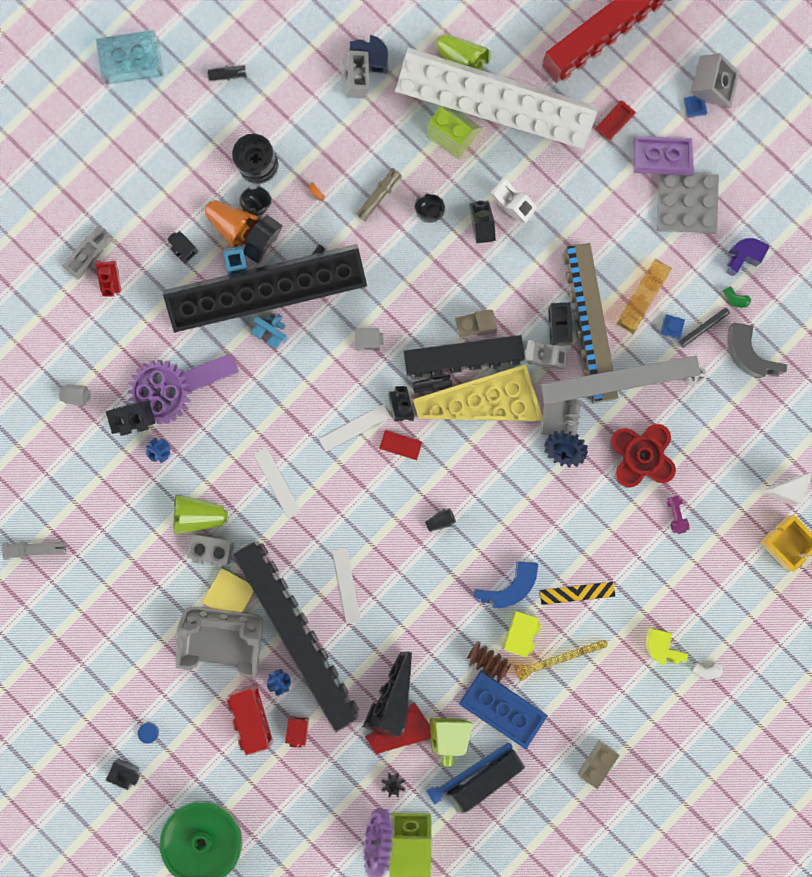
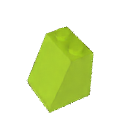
[428,106,482,159]
[390,813,431,877]

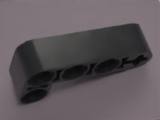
[446,749,525,813]

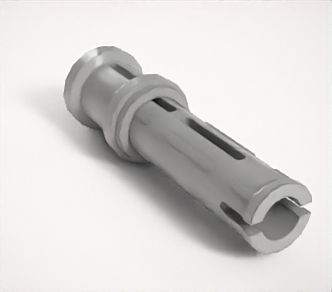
[2,541,66,560]

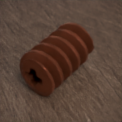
[466,641,511,683]

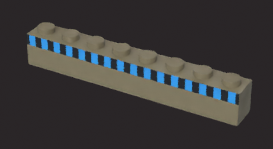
[562,243,619,404]

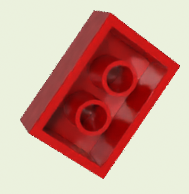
[227,684,273,756]

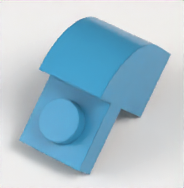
[223,246,248,275]

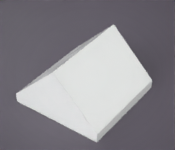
[762,473,812,505]

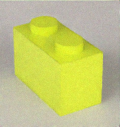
[503,610,541,657]

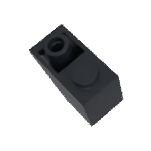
[469,200,496,244]

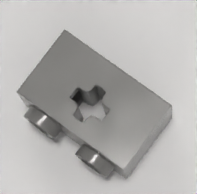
[343,50,370,98]

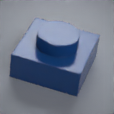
[660,315,685,339]

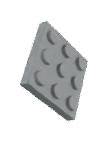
[657,173,719,234]

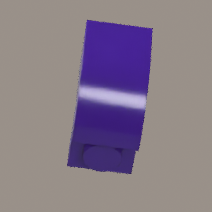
[726,238,770,276]

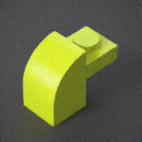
[646,628,688,665]

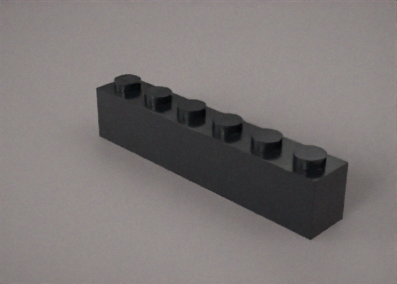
[404,335,525,379]

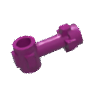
[666,496,690,534]

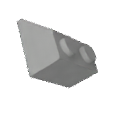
[691,53,739,108]

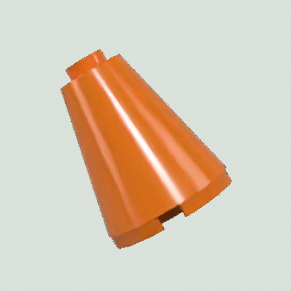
[205,200,259,248]

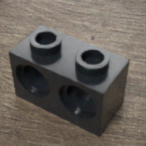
[548,302,573,346]
[106,400,155,436]

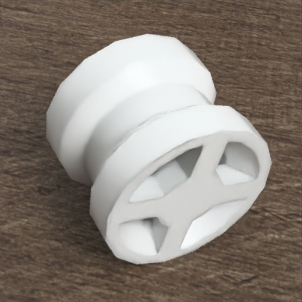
[684,364,707,385]

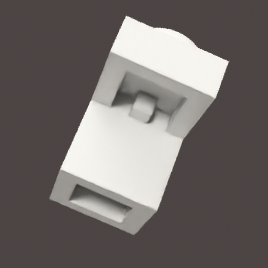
[490,179,538,222]

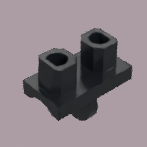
[388,386,414,421]

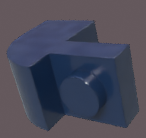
[349,35,388,74]

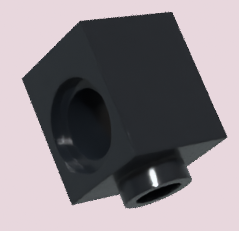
[105,758,140,790]

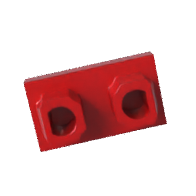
[95,260,121,297]

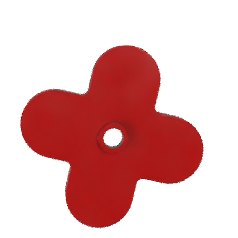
[610,424,676,488]

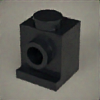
[167,230,199,264]

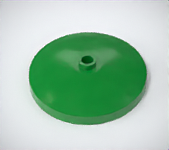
[160,801,242,877]

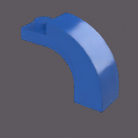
[473,561,538,608]

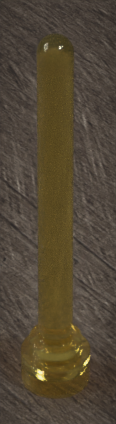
[515,640,608,681]

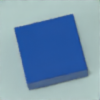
[684,96,707,118]

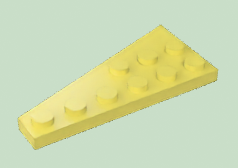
[413,364,543,421]

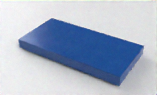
[459,670,548,749]

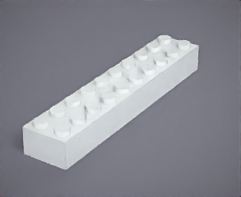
[395,48,598,149]

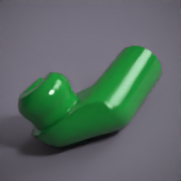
[723,286,751,308]

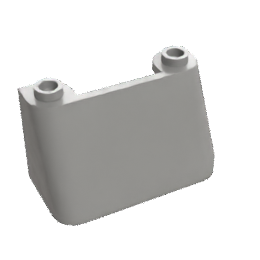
[176,607,263,678]

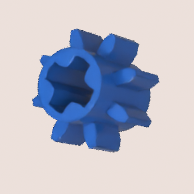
[146,437,171,463]
[266,669,291,696]

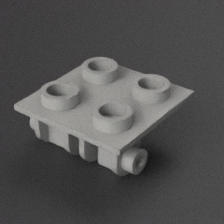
[540,399,582,436]

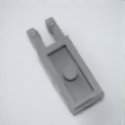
[62,227,112,280]

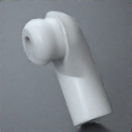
[691,662,723,680]

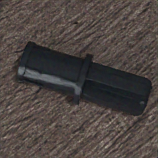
[207,65,247,81]
[412,374,452,393]

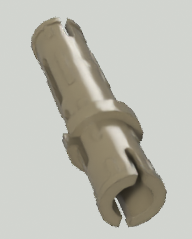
[356,168,402,222]

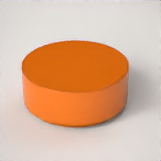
[307,182,325,201]

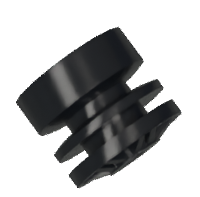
[232,133,279,184]

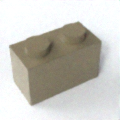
[577,740,620,790]

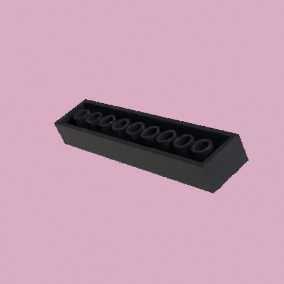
[163,244,368,333]
[233,542,359,733]

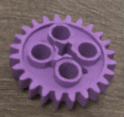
[127,360,192,424]
[363,808,393,877]

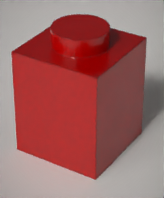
[285,716,310,748]

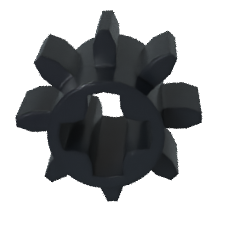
[381,772,405,798]

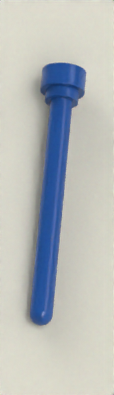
[426,743,513,805]

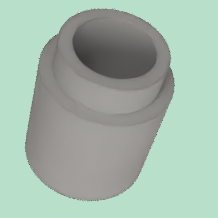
[59,384,91,406]

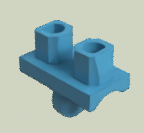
[251,314,288,349]

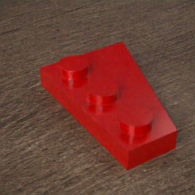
[365,702,431,754]

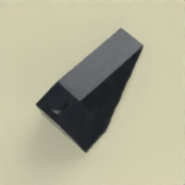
[362,651,412,737]

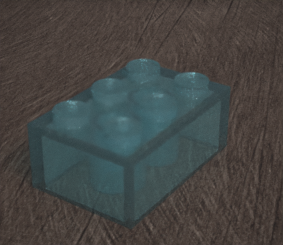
[96,30,164,85]

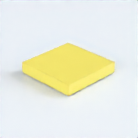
[202,568,254,613]

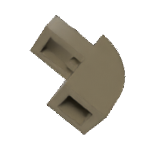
[455,310,498,338]

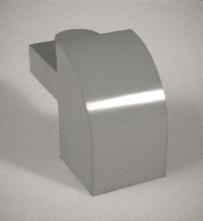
[525,340,567,369]

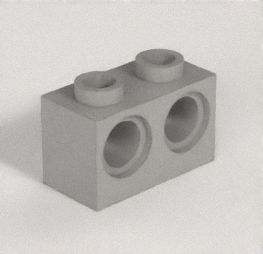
[187,534,234,568]

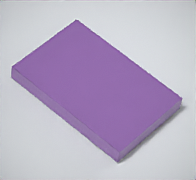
[633,136,694,175]

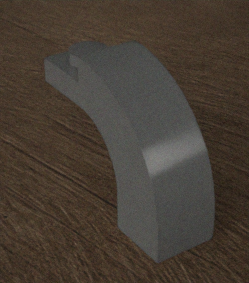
[727,322,788,378]

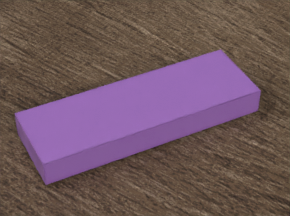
[181,353,239,392]

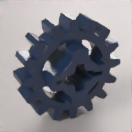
[544,430,588,468]

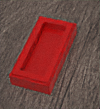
[595,100,636,142]
[379,430,422,461]

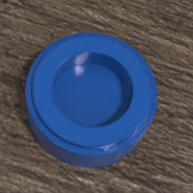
[138,722,159,744]

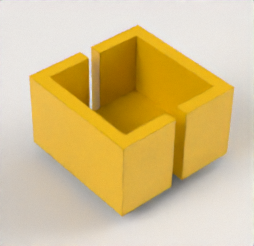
[759,515,812,572]

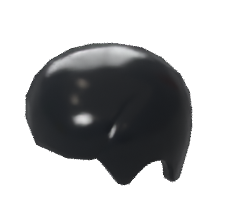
[239,186,271,216]
[414,193,445,223]

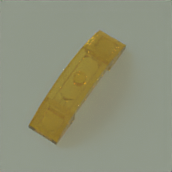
[616,259,672,334]

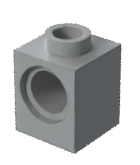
[355,328,384,351]

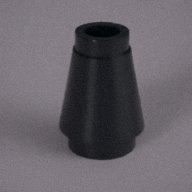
[425,508,456,532]

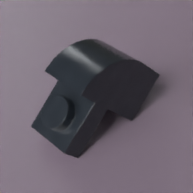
[243,215,283,264]

